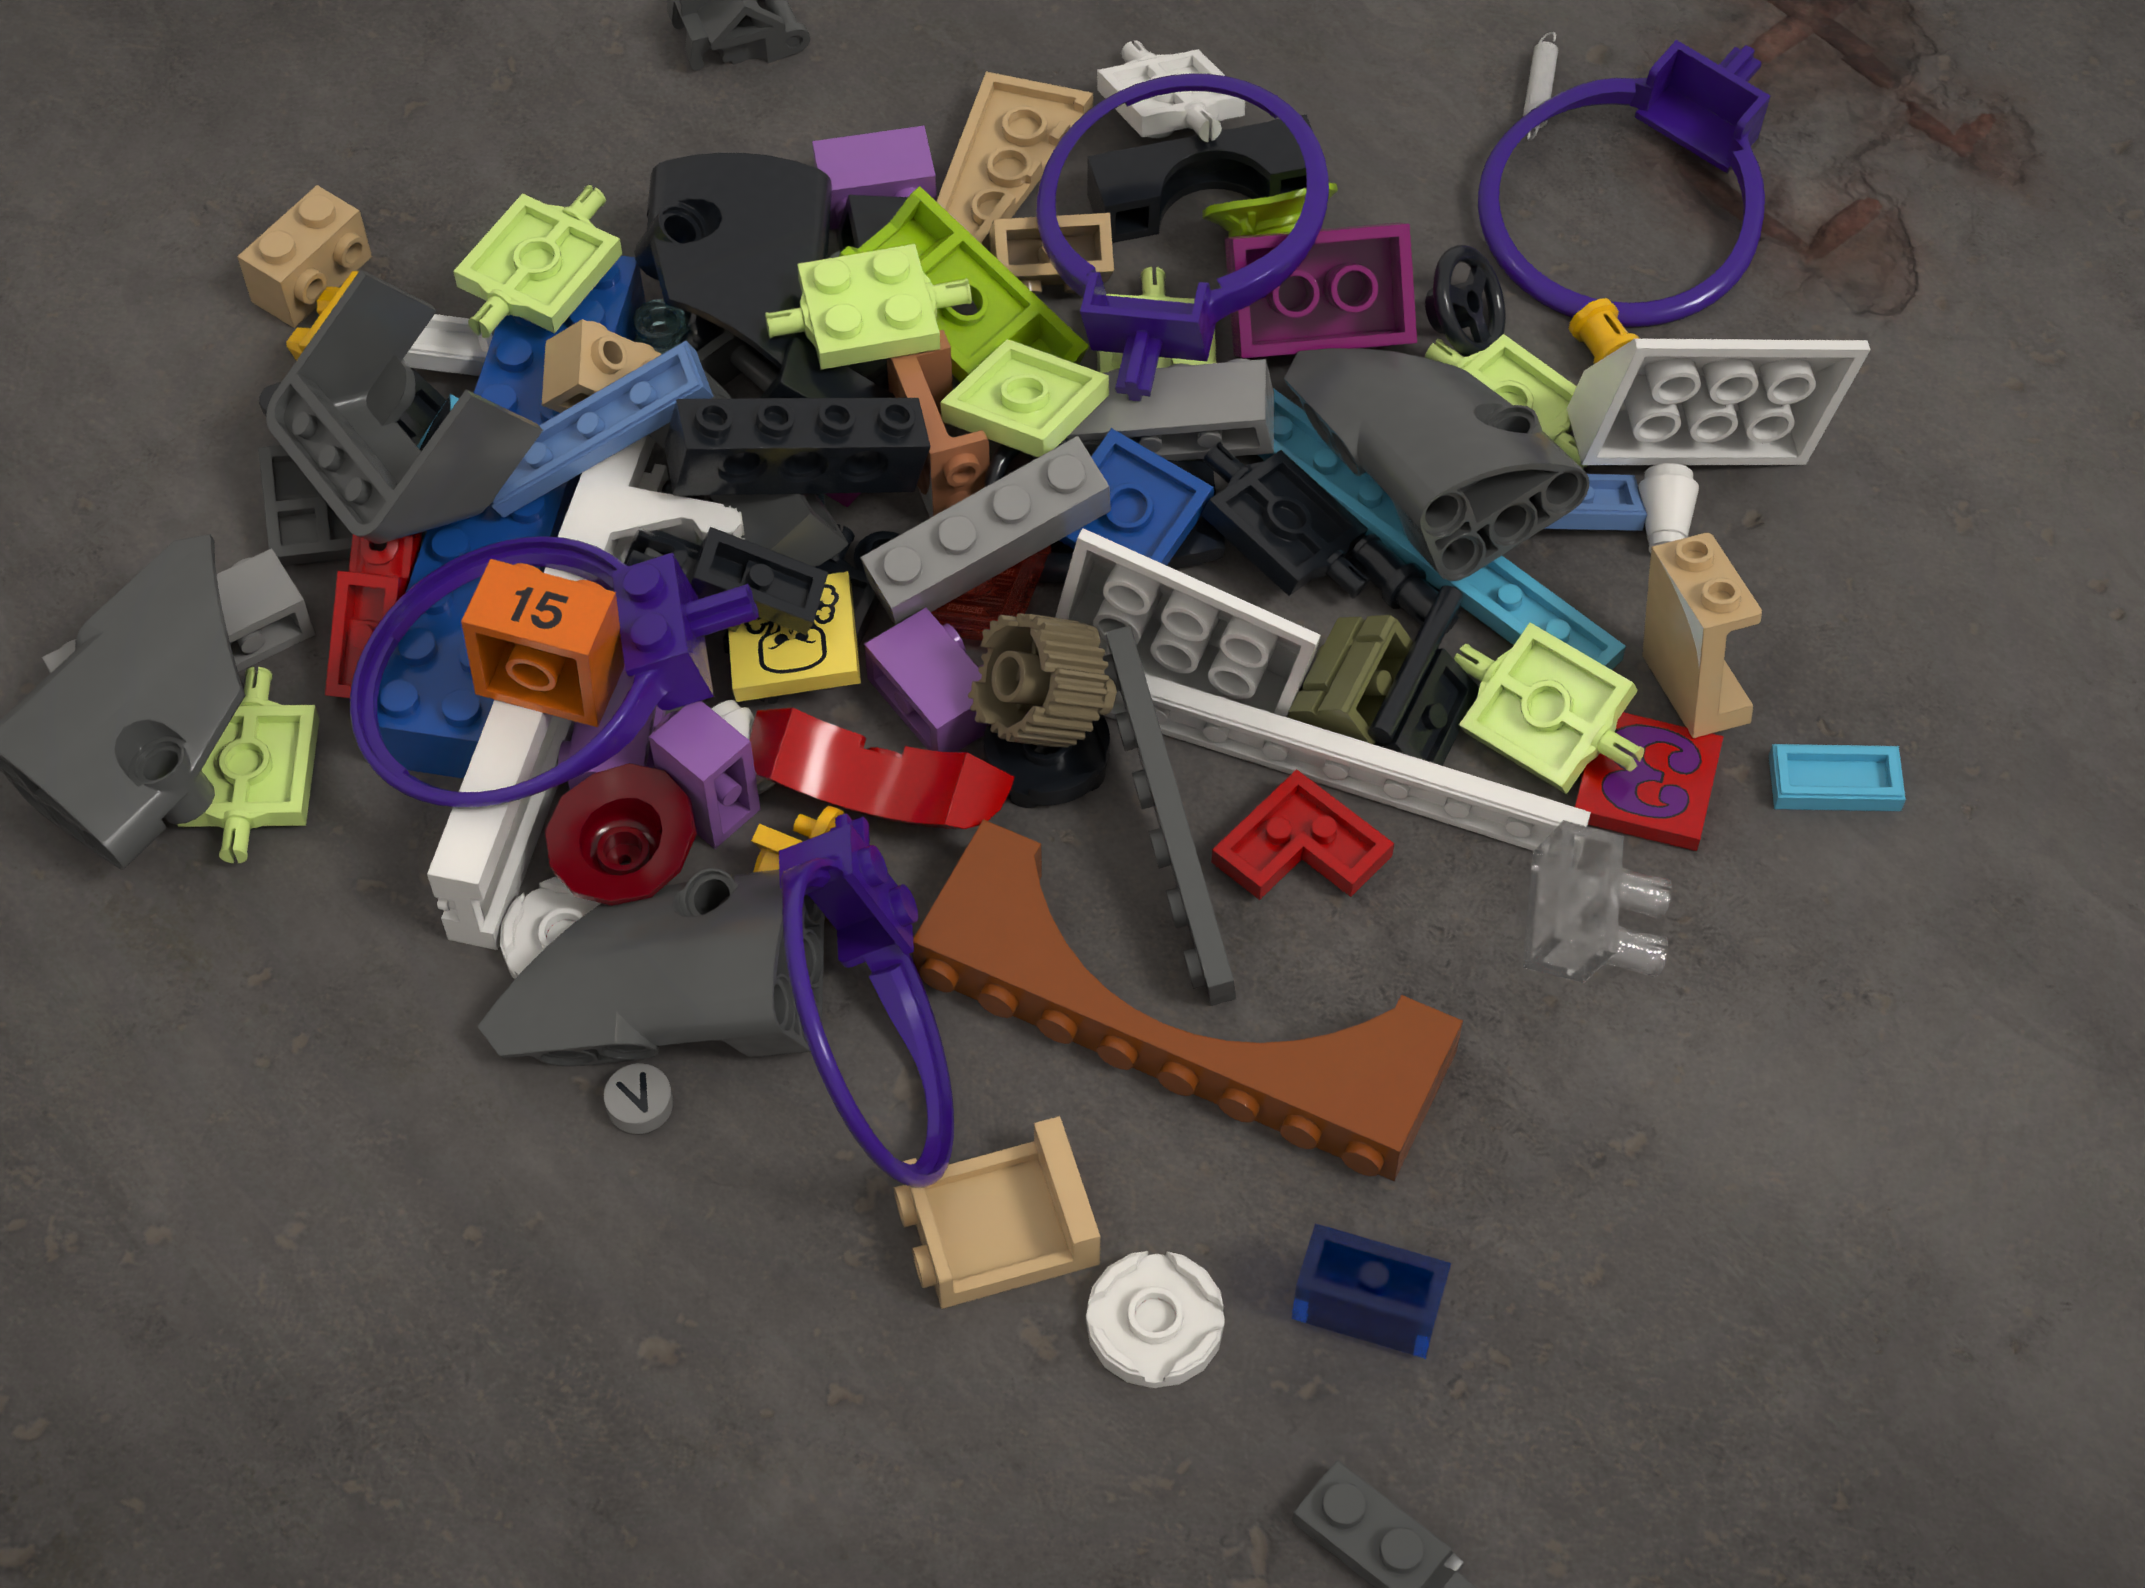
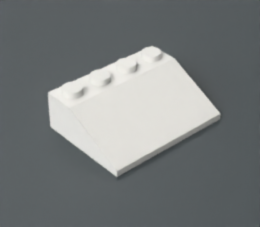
[1567,339,1870,465]
[1055,528,1321,717]

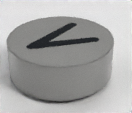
[604,1063,673,1134]

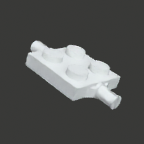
[1097,40,1245,142]

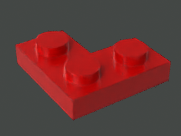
[1211,769,1394,900]

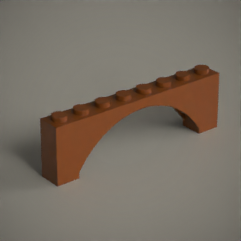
[912,819,1463,1181]

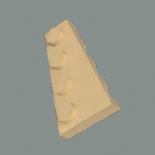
[936,72,1093,250]

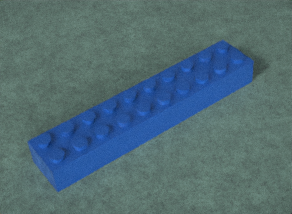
[377,255,646,779]

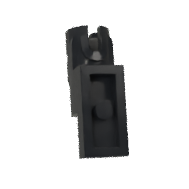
[624,527,828,635]

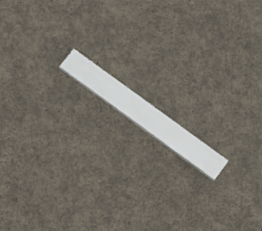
[1104,673,1591,863]

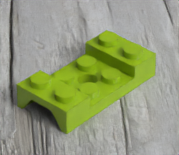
[839,186,1089,382]

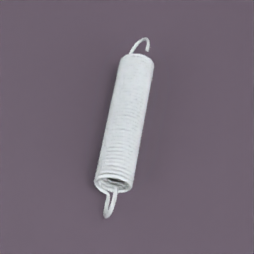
[1523,32,1558,141]

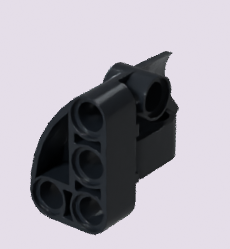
[634,153,832,370]

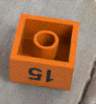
[461,559,625,727]

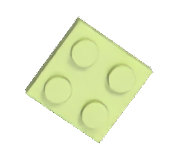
[940,339,1109,458]

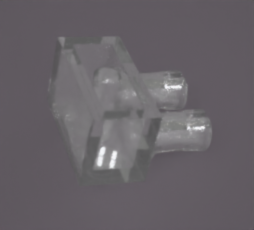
[1523,820,1672,983]

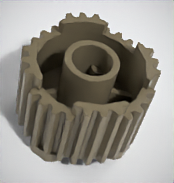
[968,613,1117,748]

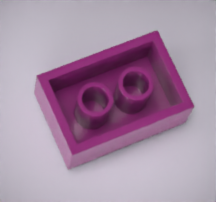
[1225,222,1417,359]

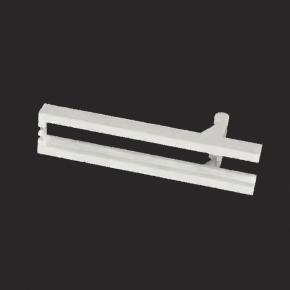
[427,435,745,950]

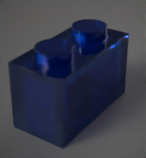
[1291,1223,1451,1359]

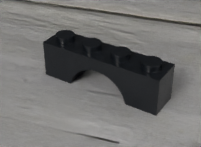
[1087,115,1312,243]

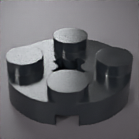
[983,715,1110,808]

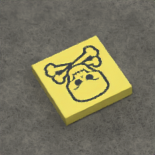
[728,571,861,702]

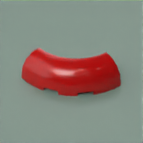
[750,707,1015,829]

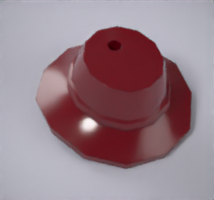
[545,763,697,906]

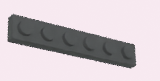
[1103,625,1236,1006]

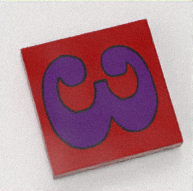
[1575,712,1724,851]

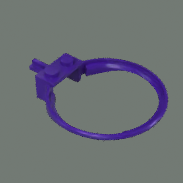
[1478,40,1771,328]
[1036,73,1329,401]
[350,536,759,808]
[779,813,954,1188]

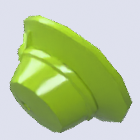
[1202,183,1338,237]

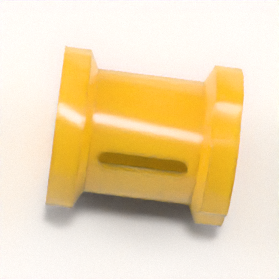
[1569,298,1640,365]

